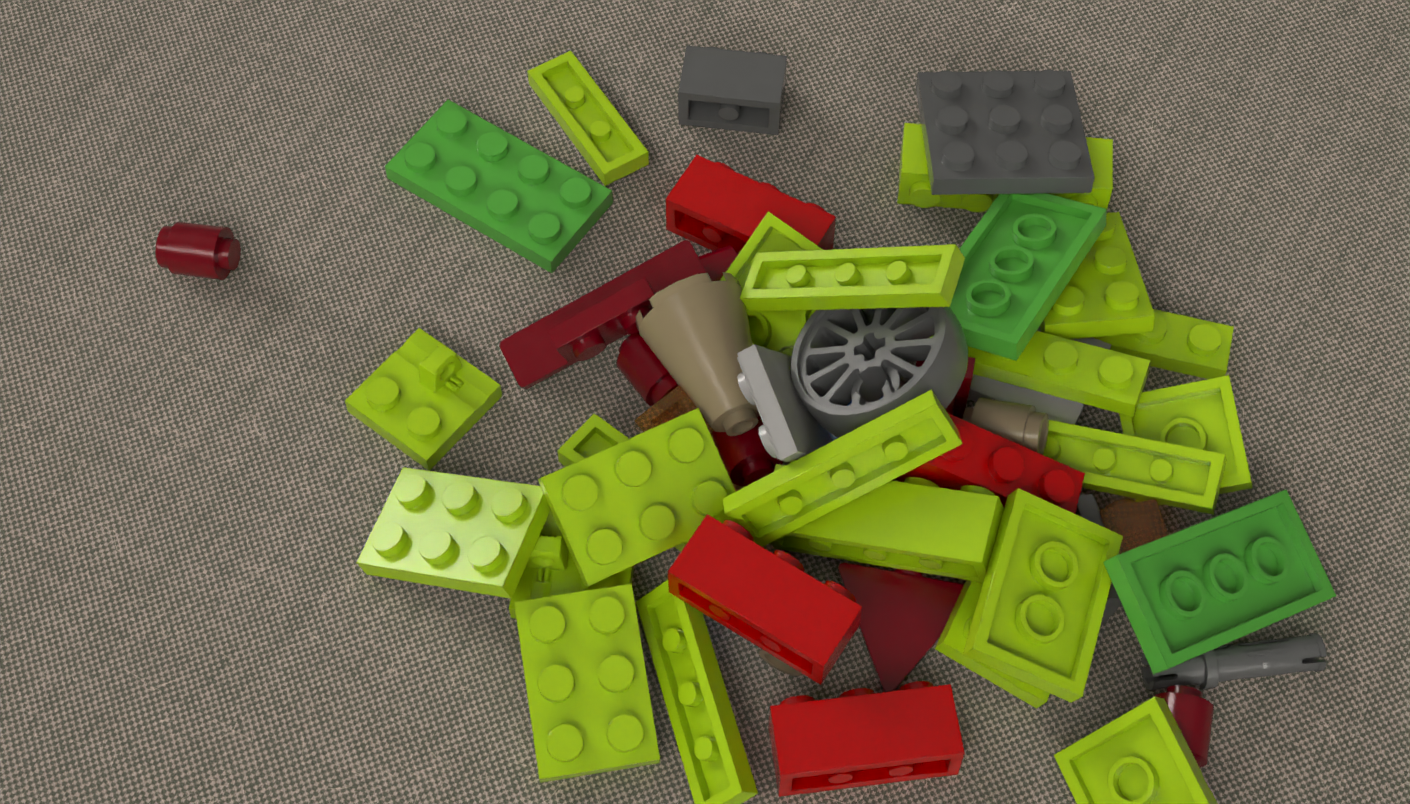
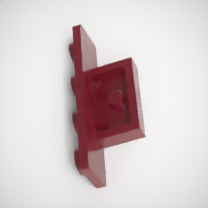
[499,240,707,390]

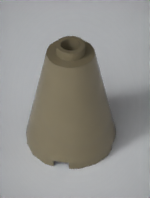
[636,272,760,436]

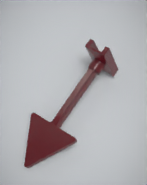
[838,357,976,692]

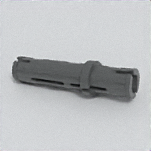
[1141,633,1327,691]

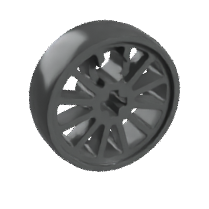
[791,307,968,438]

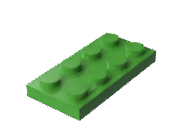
[385,100,613,273]
[933,193,1107,361]
[1103,490,1336,674]

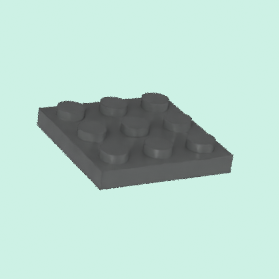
[916,70,1095,195]

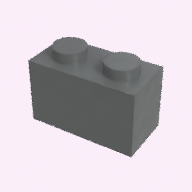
[678,45,787,135]

